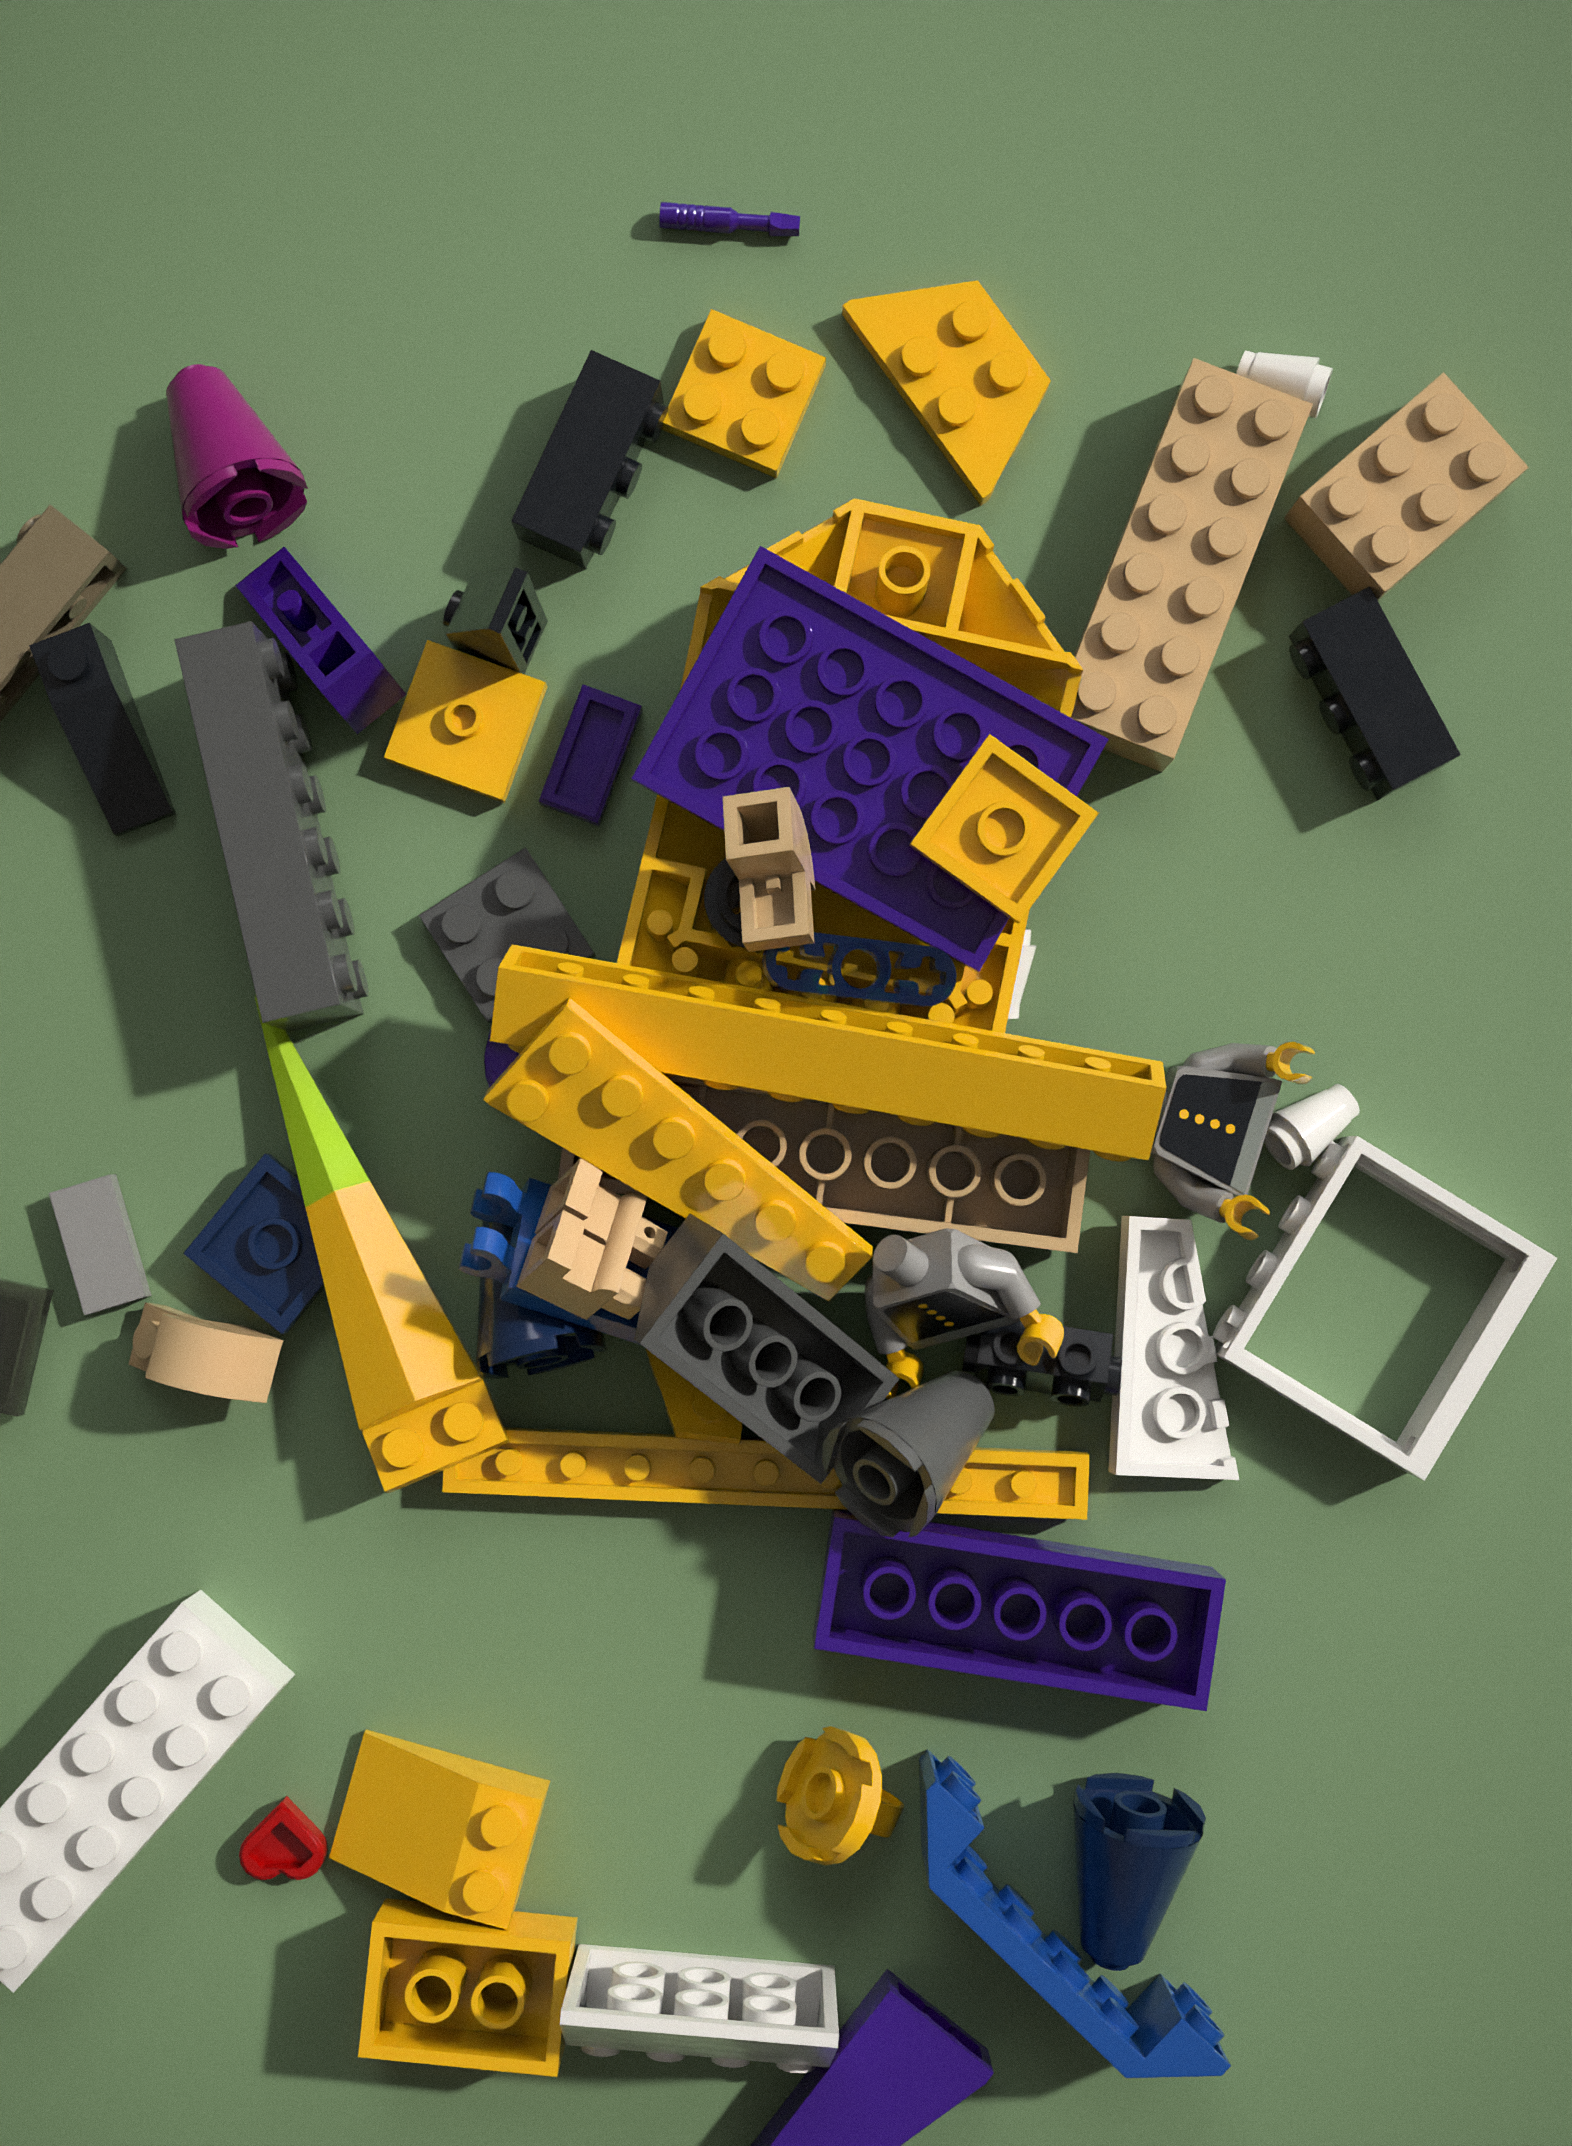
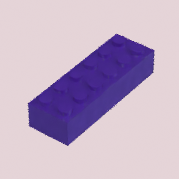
[813,1509,1226,1711]

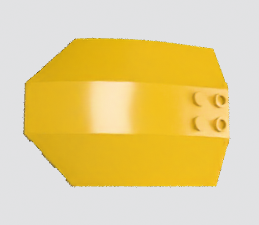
[617,498,1083,1033]

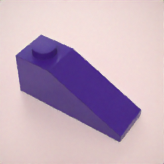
[236,547,407,734]

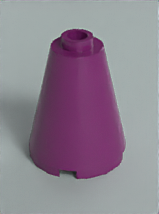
[166,364,308,549]

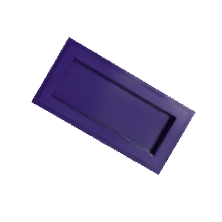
[538,684,643,826]

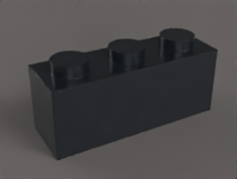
[511,350,668,569]
[1289,586,1461,801]

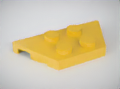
[842,280,1051,506]

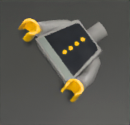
[1150,1042,1315,1240]
[864,1228,1064,1400]

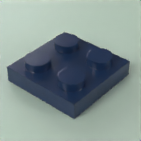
[183,1153,324,1334]

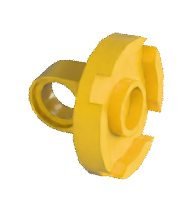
[776,1726,904,1866]

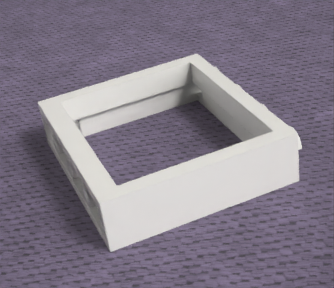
[1213,1136,1557,1481]

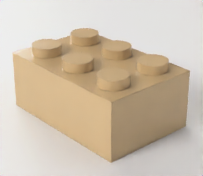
[1284,372,1529,601]

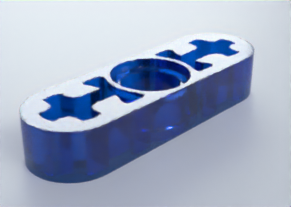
[762,932,957,1007]

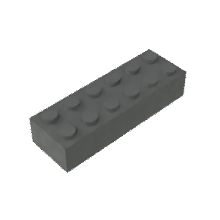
[174,621,369,1032]

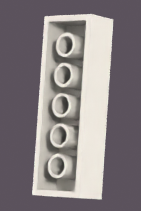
[0,1590,295,1993]

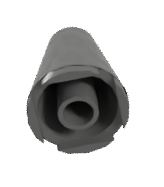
[822,1370,995,1538]

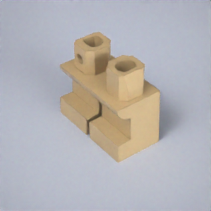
[517,1158,668,1320]

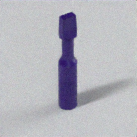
[659,202,800,236]

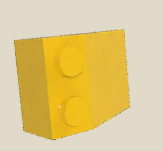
[329,1729,550,1930]

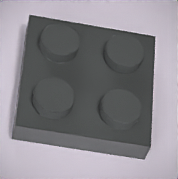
[419,847,596,1023]

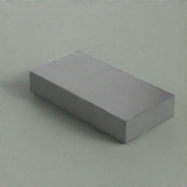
[49,1174,152,1315]

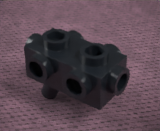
[962,1322,1122,1407]

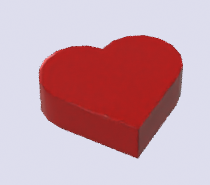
[239,1796,328,1880]

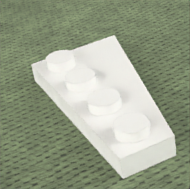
[1108,1216,1239,1480]

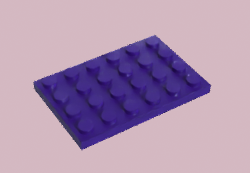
[631,546,1109,973]

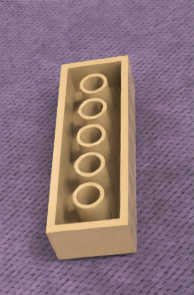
[1071,358,1313,772]

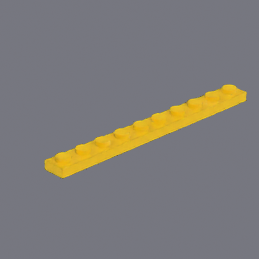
[442,1427,1089,1520]

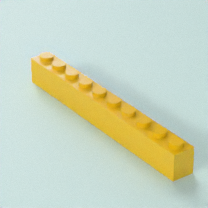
[490,944,1166,1162]

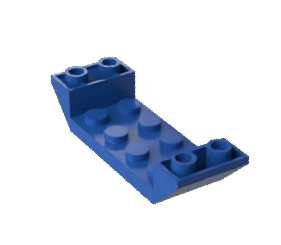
[919,1749,1231,2078]

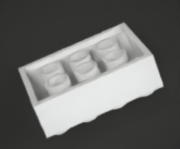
[560,1944,839,2073]

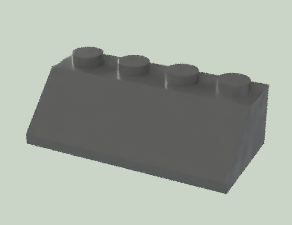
[634,1214,899,1484]

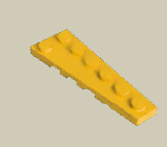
[483,998,873,1301]

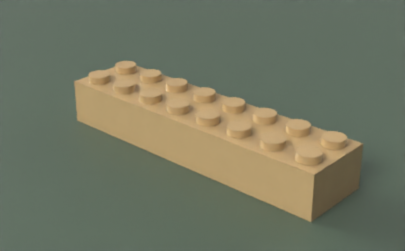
[558,1075,1090,1253]

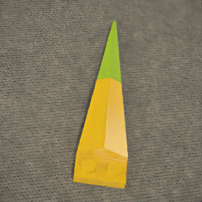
[255,995,509,1493]

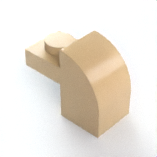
[723,787,816,952]
[128,1302,283,1403]

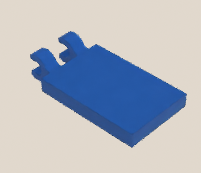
[459,1172,678,1345]

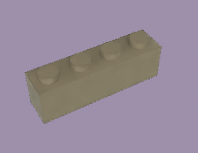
[0,505,127,722]

